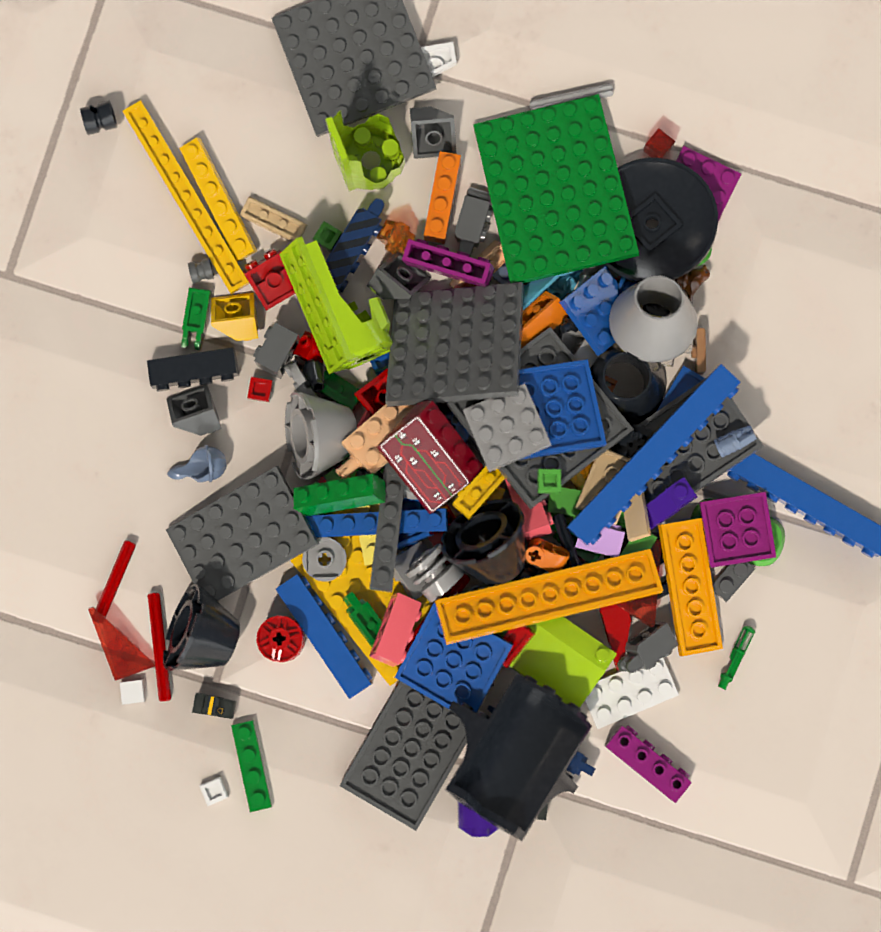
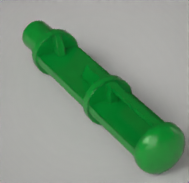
[718,625,756,690]

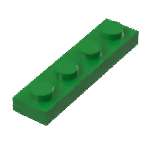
[231,720,272,812]

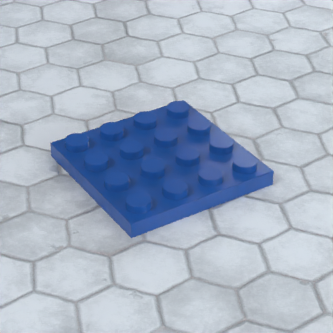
[519,359,607,460]
[394,602,514,713]

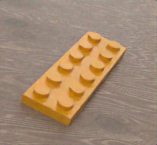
[658,518,723,656]

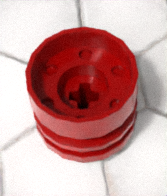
[256,616,306,663]

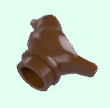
[675,265,710,304]

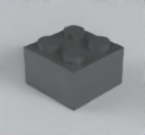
[253,322,300,379]

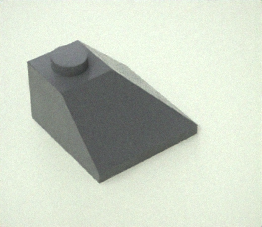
[410,107,457,159]
[367,251,431,299]
[166,385,222,436]

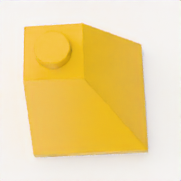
[211,292,258,341]

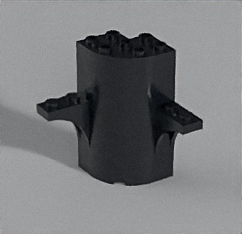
[445,674,592,842]

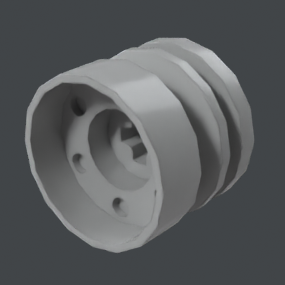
[405,543,465,602]

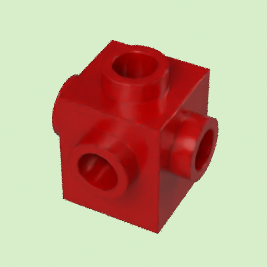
[293,331,323,363]

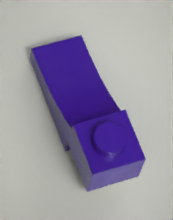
[646,477,698,530]

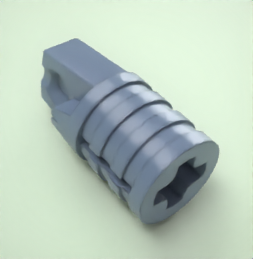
[714,425,756,458]

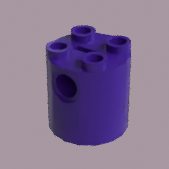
[457,801,499,837]

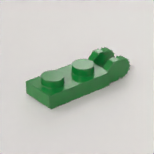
[181,287,211,350]

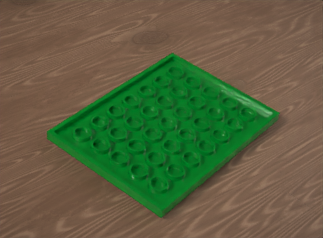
[473,94,639,283]

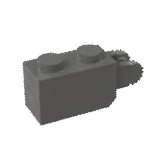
[454,195,493,257]
[617,621,679,673]

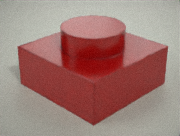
[247,377,273,403]

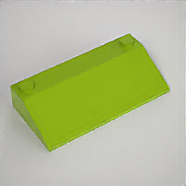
[496,581,617,707]

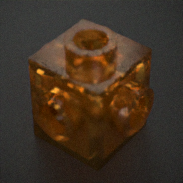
[376,219,416,254]

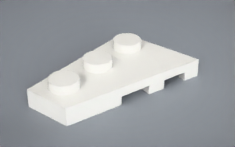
[421,42,457,77]

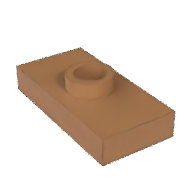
[691,328,706,375]

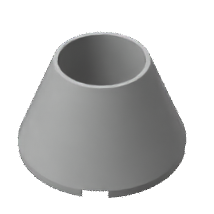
[609,276,698,362]
[285,392,357,480]

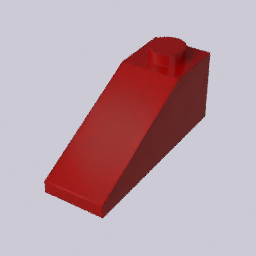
[599,602,633,670]

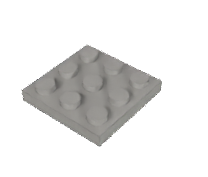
[463,384,552,472]

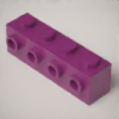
[402,239,495,287]
[605,725,692,804]

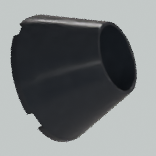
[590,342,666,425]
[441,499,525,586]
[163,584,240,671]

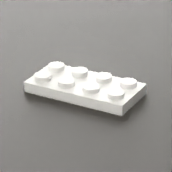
[585,657,679,729]

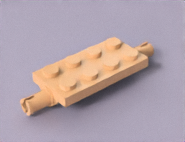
[335,404,416,479]

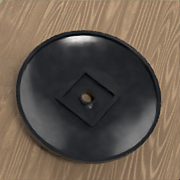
[604,158,718,282]

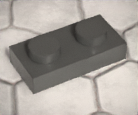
[713,562,755,602]

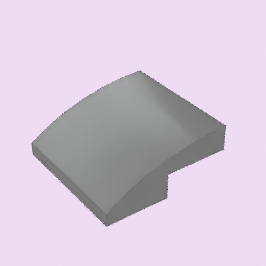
[394,541,428,600]

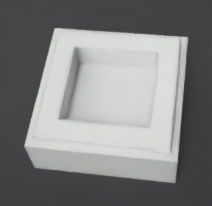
[120,680,145,705]
[200,777,229,806]

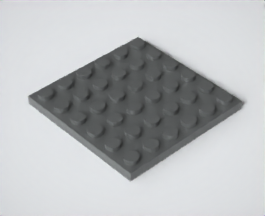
[272,0,437,137]
[385,282,524,407]
[447,327,634,510]

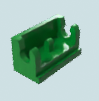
[319,370,360,412]

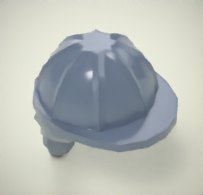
[167,445,227,482]

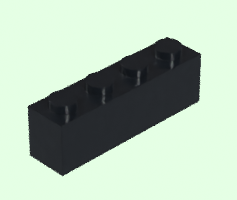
[147,347,239,392]

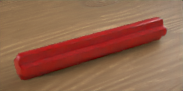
[92,540,136,623]

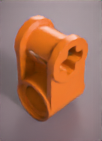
[525,538,570,573]

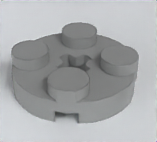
[284,359,318,397]
[302,537,347,582]

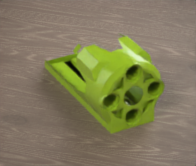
[325,111,405,191]
[279,237,393,374]

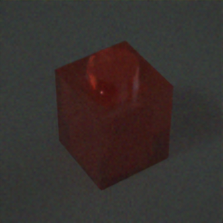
[643,128,676,158]

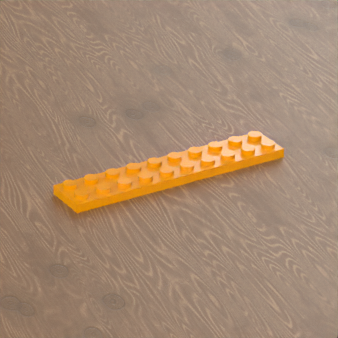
[435,549,663,645]

